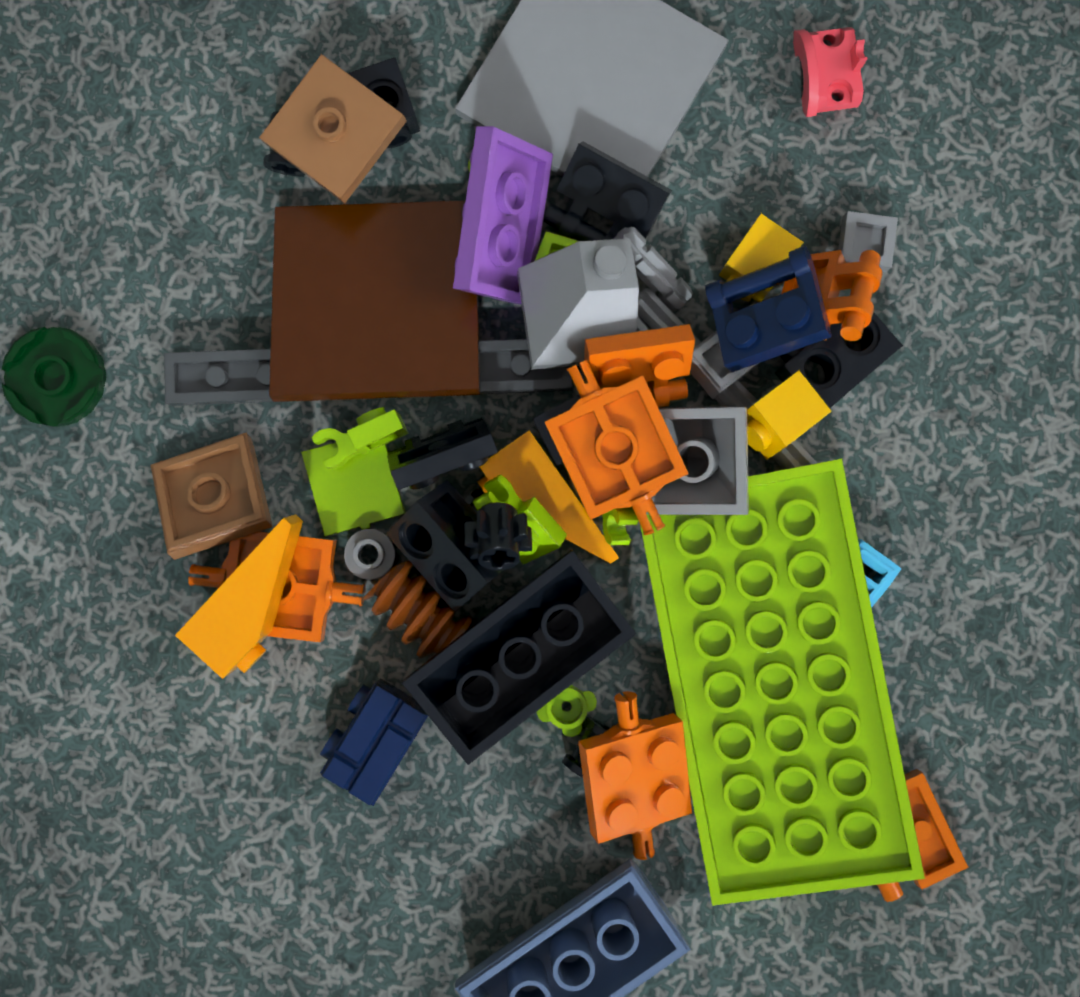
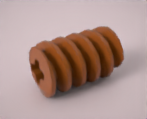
[362,559,473,659]

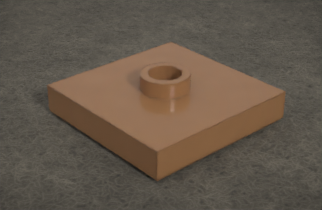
[259,54,407,204]
[151,432,273,560]

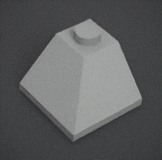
[517,238,639,370]
[646,406,749,515]

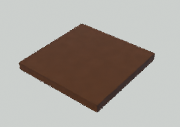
[269,200,480,402]

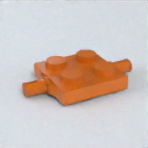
[544,359,689,535]
[188,531,366,642]
[578,691,692,860]

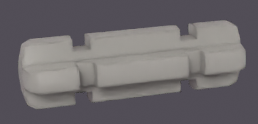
[614,227,693,309]

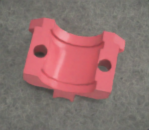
[793,27,867,117]

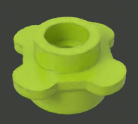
[537,684,597,737]

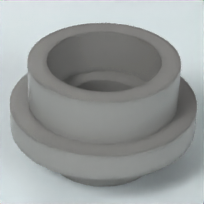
[344,529,396,580]

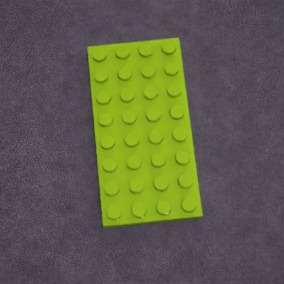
[640,459,925,906]

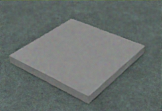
[455,0,729,177]

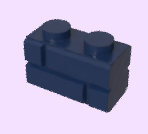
[320,678,428,806]

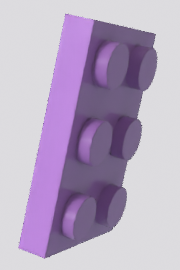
[453,126,553,305]

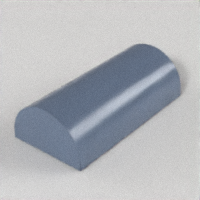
[455,858,691,997]

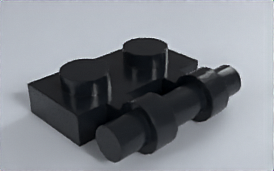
[543,141,672,241]
[387,417,498,490]

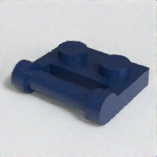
[705,246,832,372]

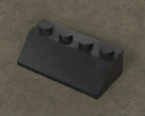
[402,549,636,765]

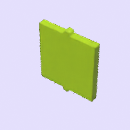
[301,442,405,537]

